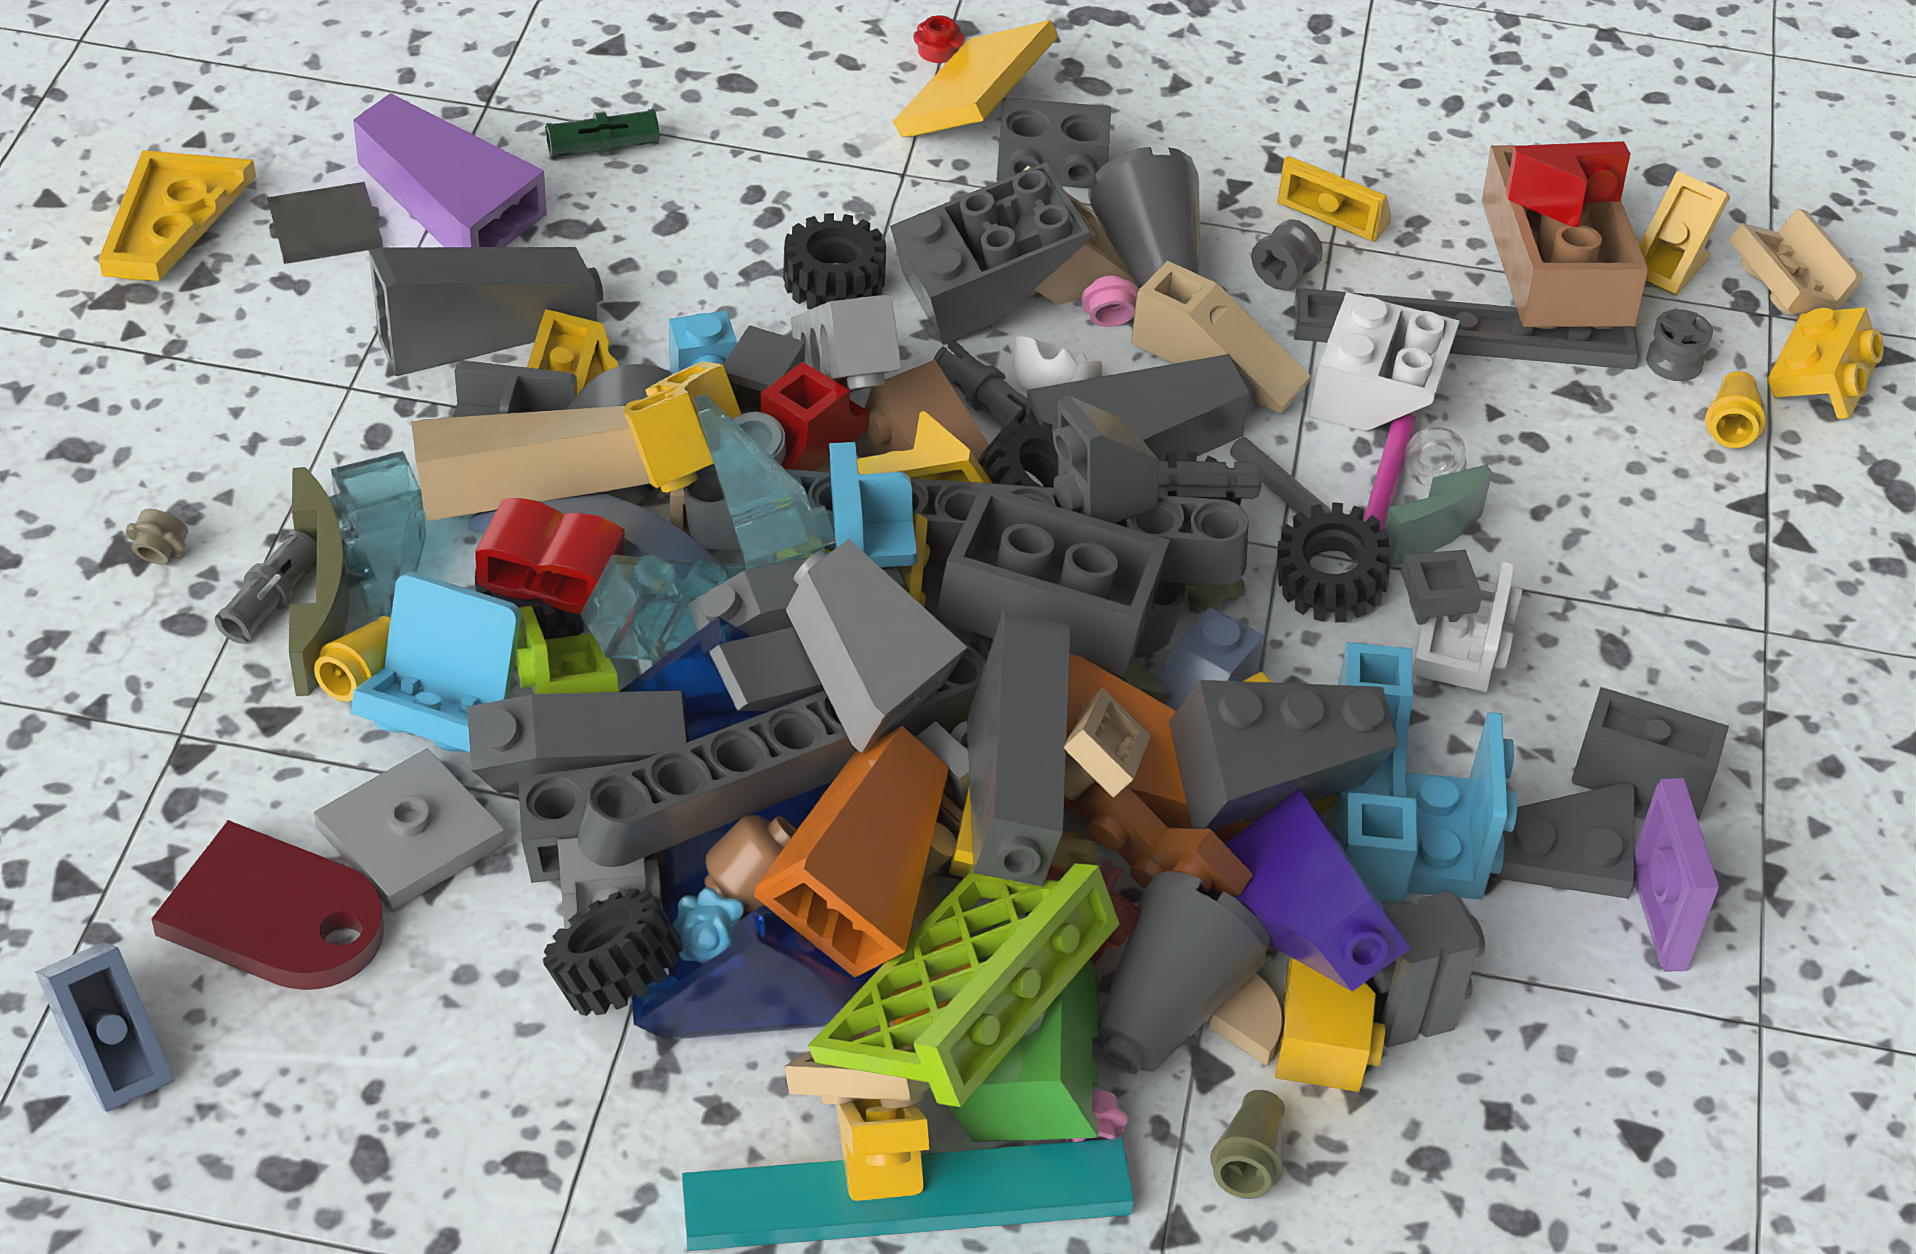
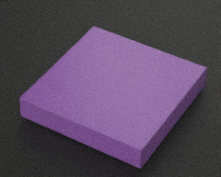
[1634,778,1719,972]

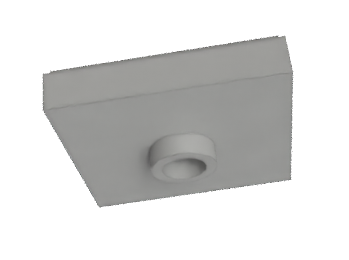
[313,748,506,911]

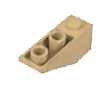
[1131,261,1311,414]

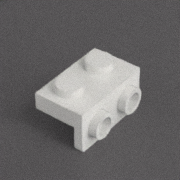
[1412,561,1522,692]

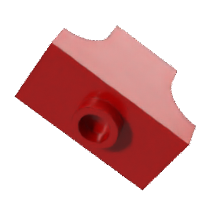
[760,362,869,471]

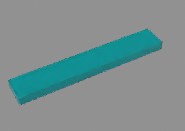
[682,1138,1134,1251]

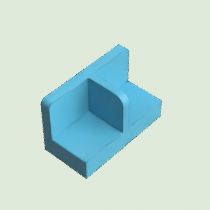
[829,442,917,567]

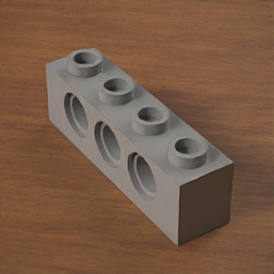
[791,294,902,393]

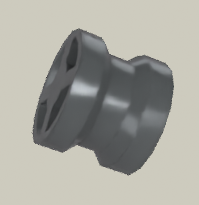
[1251,219,1323,290]
[1646,309,1713,381]

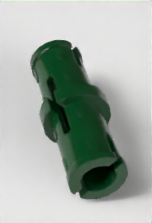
[545,109,660,159]

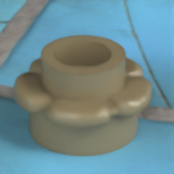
[126,509,188,565]

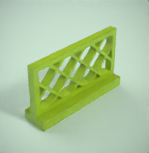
[808,863,1120,1107]

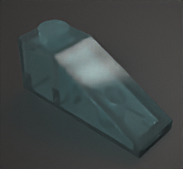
[693,394,836,569]

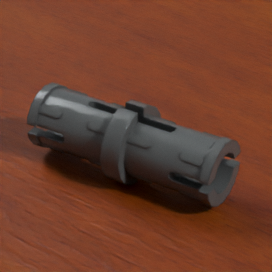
[933,341,1027,427]
[214,531,317,644]

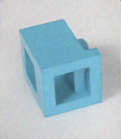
[669,310,737,375]

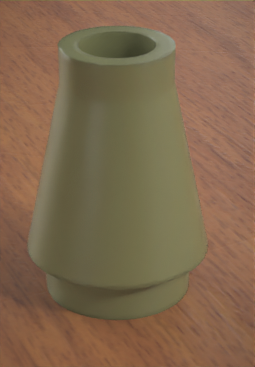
[1210,1090,1285,1199]

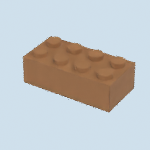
[1481,145,1648,329]

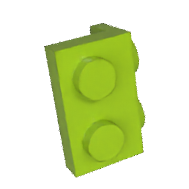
[514,606,619,694]

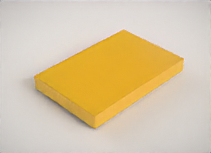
[893,20,1058,137]

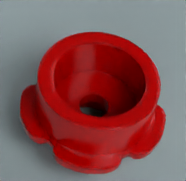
[913,15,965,63]

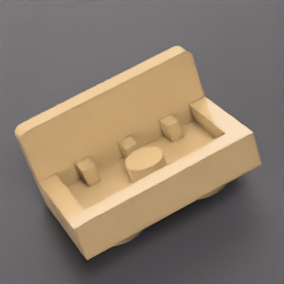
[1729,209,1863,316]

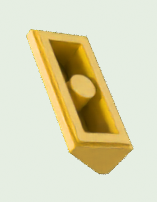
[1277,156,1391,242]

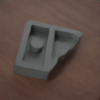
[1494,783,1634,899]

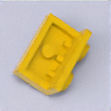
[1767,307,1884,419]

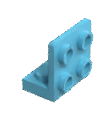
[1406,712,1517,900]

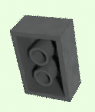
[936,485,1170,679]

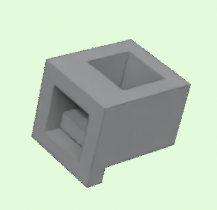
[557,838,660,929]

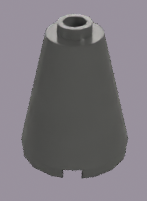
[1088,147,1200,288]
[1097,871,1271,1074]

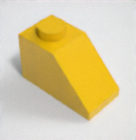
[1275,956,1385,1092]

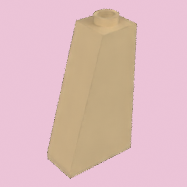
[411,406,651,521]

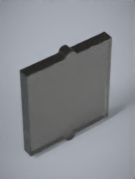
[267,182,383,264]

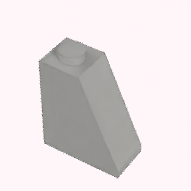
[786,539,967,753]

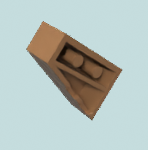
[853,360,989,460]

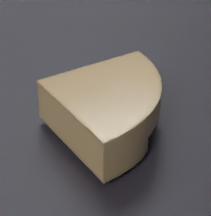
[1209,973,1282,1066]

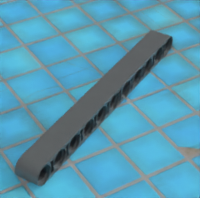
[578,582,1188,867]

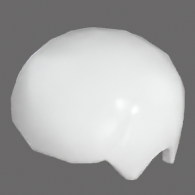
[1013,336,1102,393]

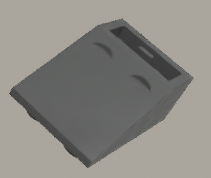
[890,162,1092,345]

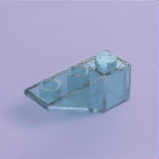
[328,451,426,618]
[580,555,762,661]

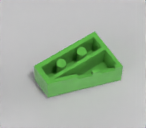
[947,919,1098,1142]

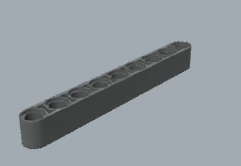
[683,464,1249,586]

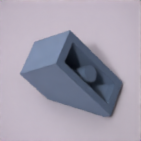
[1158,607,1265,711]
[35,942,175,1112]

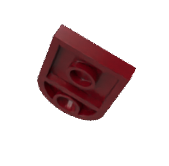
[151,820,384,990]

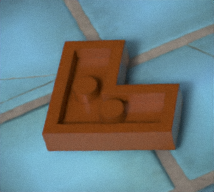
[1070,782,1253,897]

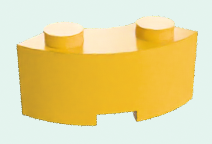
[624,361,741,492]

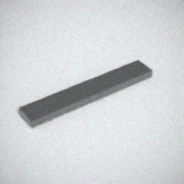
[1294,288,1639,370]

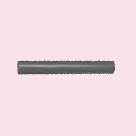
[1230,437,1357,561]

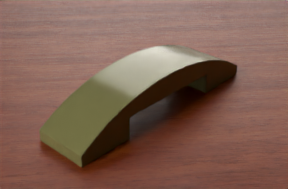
[289,467,349,696]

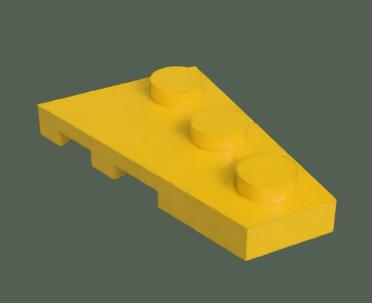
[99,150,256,281]

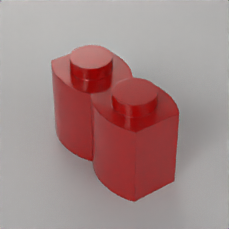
[475,498,625,615]

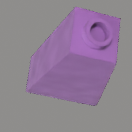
[353,93,547,247]

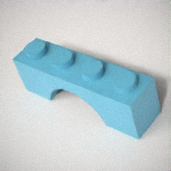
[1336,642,1417,902]

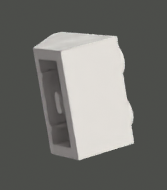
[1309,292,1459,431]

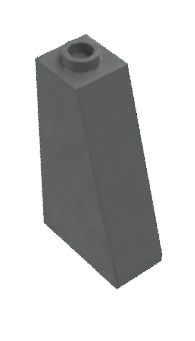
[368,247,604,377]
[1025,354,1254,461]
[967,611,1070,887]

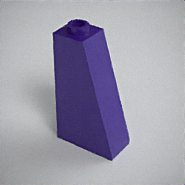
[1208,788,1411,991]

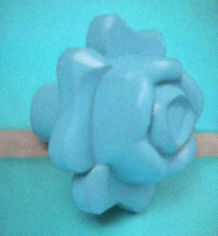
[672,887,755,972]

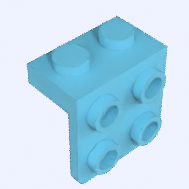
[351,572,522,752]

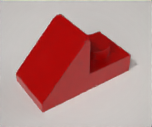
[1506,141,1631,227]

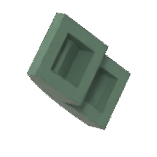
[1384,464,1493,567]

